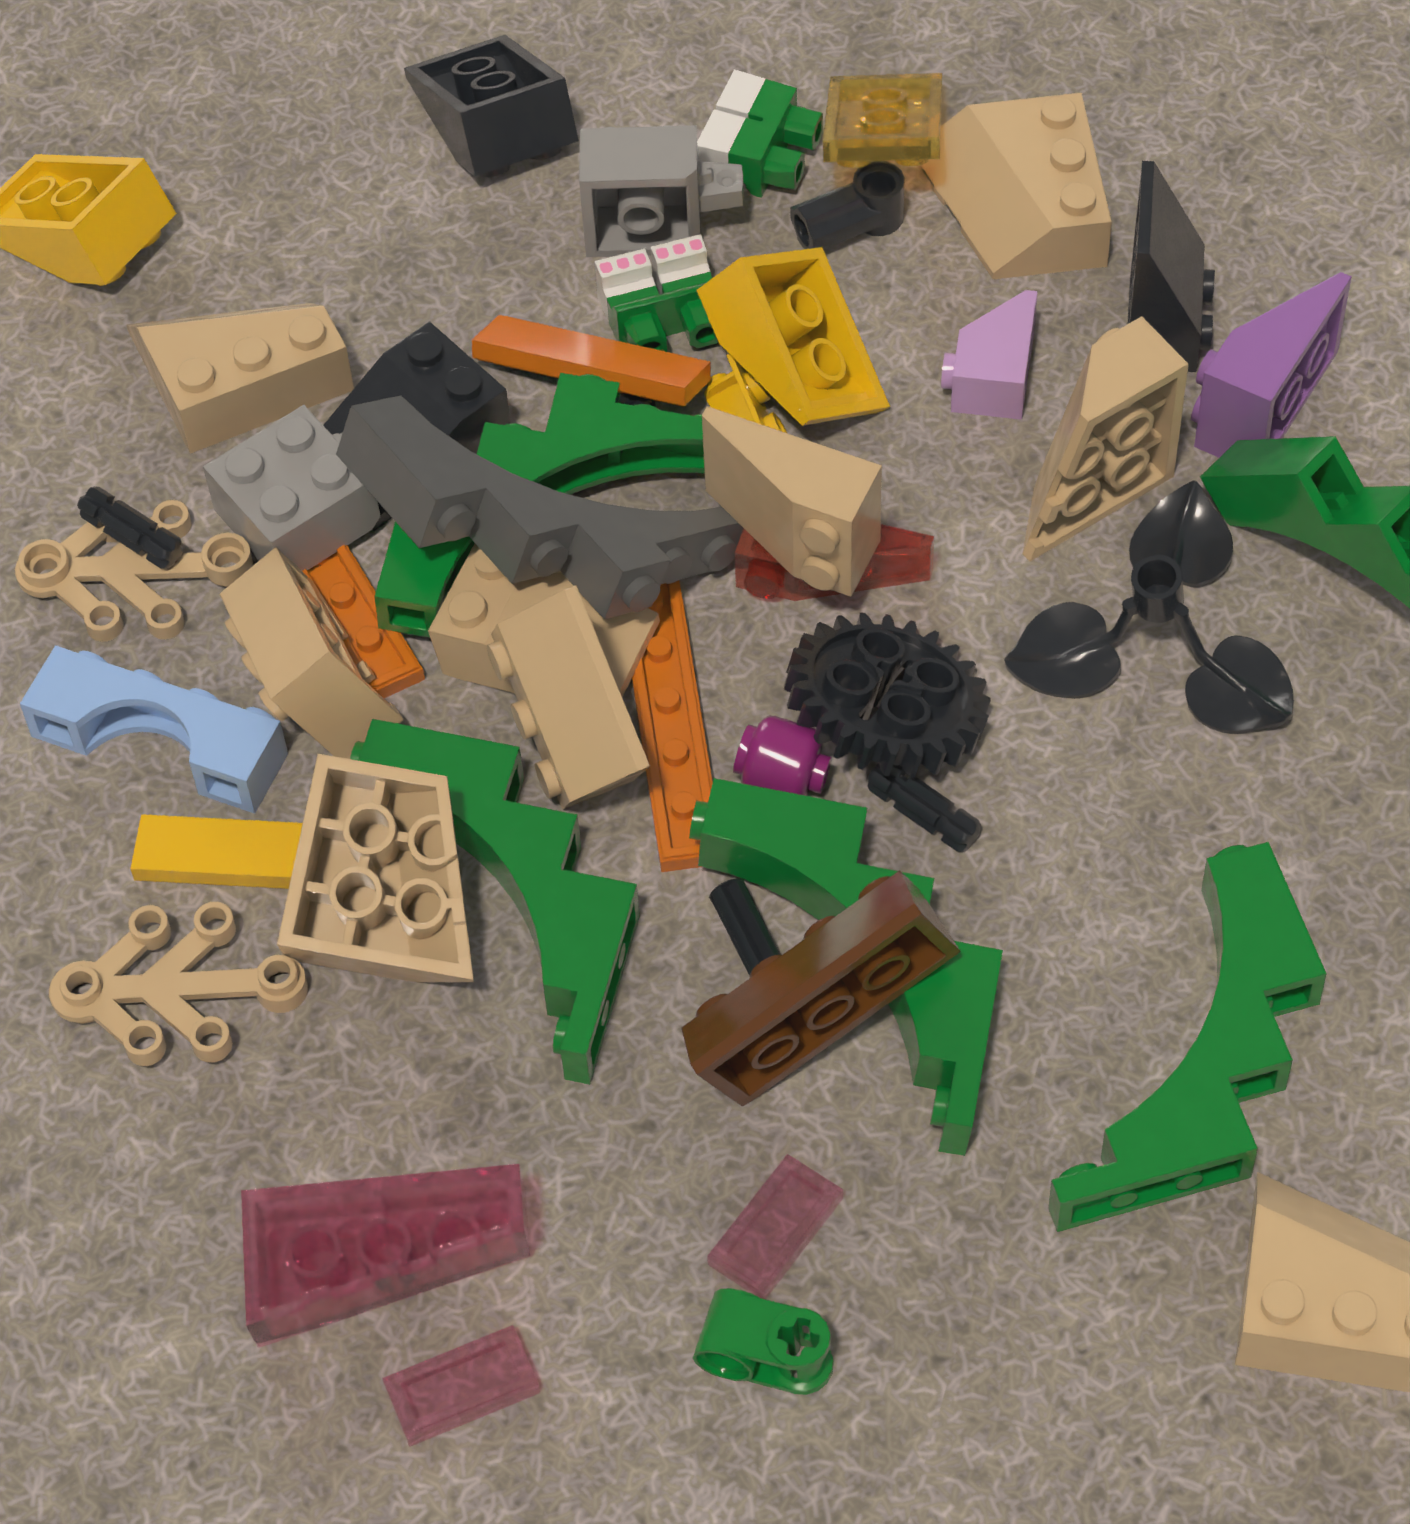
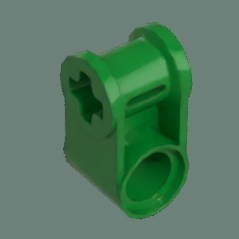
[693,1288,834,1395]

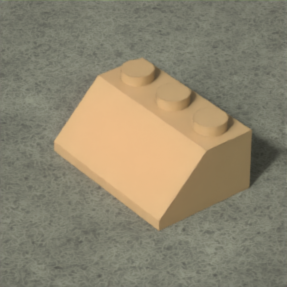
[487,585,650,809]

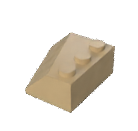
[910,93,1112,279]
[1022,316,1188,562]

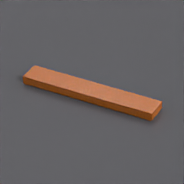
[632,580,713,872]

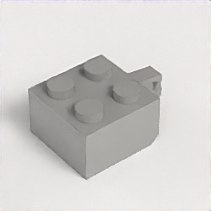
[579,125,744,257]
[203,405,380,571]

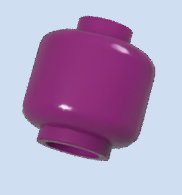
[733,715,832,796]

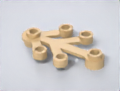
[15,500,253,642]
[49,902,308,1066]

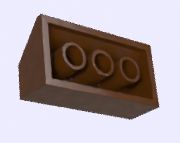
[681,870,961,1107]

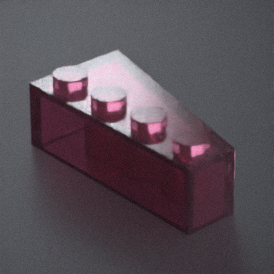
[241,1164,530,1348]

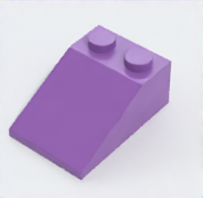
[1191,272,1352,457]

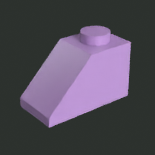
[941,290,1037,419]

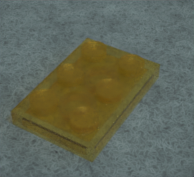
[823,73,943,168]

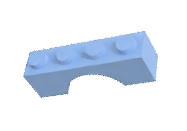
[20,645,288,814]

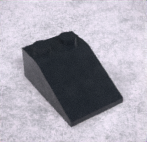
[404,35,579,177]
[1127,161,1215,372]
[323,321,511,531]

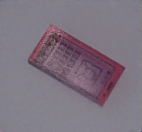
[707,1154,843,1299]
[382,1325,540,1447]

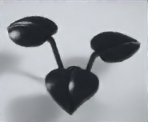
[1004,480,1294,734]

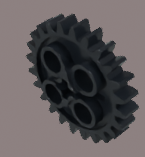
[784,612,991,778]

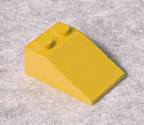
[0,154,177,286]
[697,247,890,426]

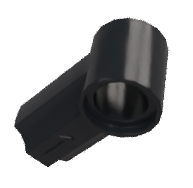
[790,160,905,249]

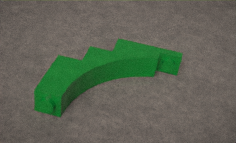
[1200,436,1410,609]
[350,719,640,1085]
[689,778,1003,1156]
[1048,842,1327,1232]

